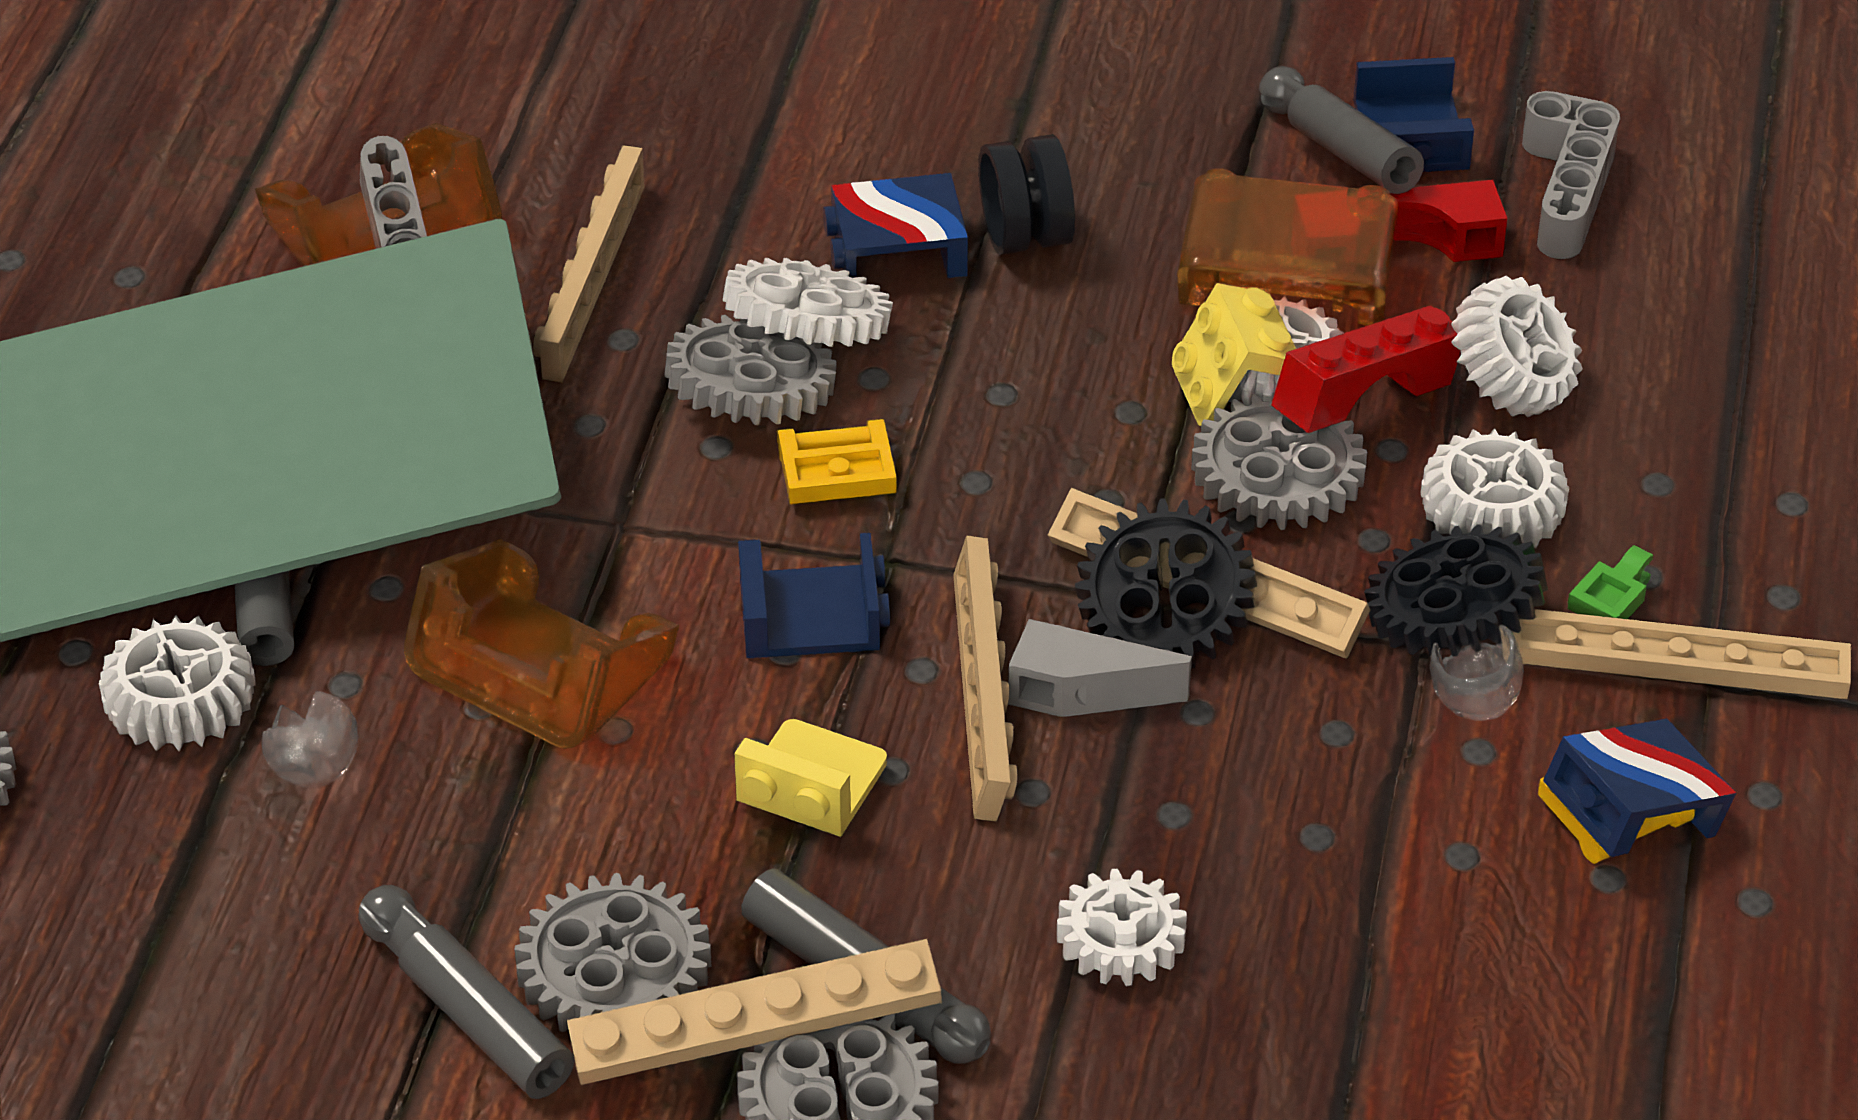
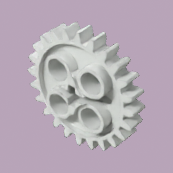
[722,258,893,347]

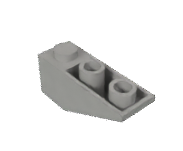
[1008,619,1192,717]

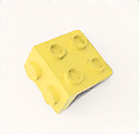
[1172,283,1296,426]
[734,719,887,837]

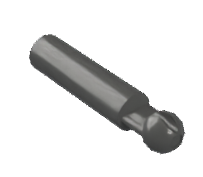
[1259,66,1424,194]
[234,571,294,666]
[741,869,992,1064]
[358,885,575,1099]

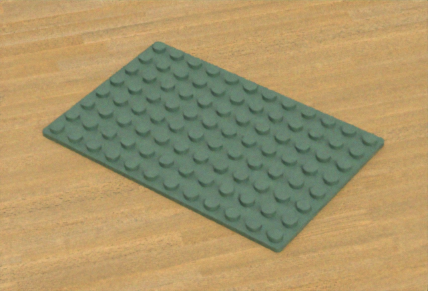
[0,219,561,642]

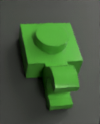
[1567,545,1653,619]

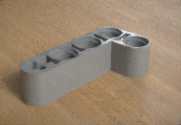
[1522,91,1620,259]
[360,136,427,249]

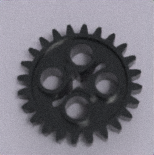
[1075,498,1257,669]
[1364,524,1548,658]

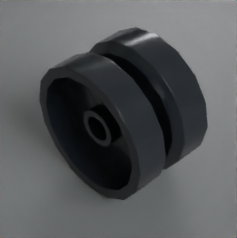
[978,134,1075,255]

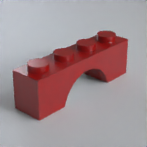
[1292,180,1508,276]
[1271,306,1461,433]

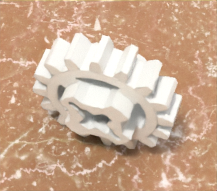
[1056,869,1187,986]

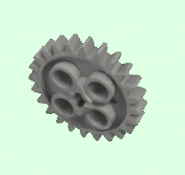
[664,315,836,425]
[1191,392,1367,530]
[515,873,711,1032]
[737,1014,938,1120]

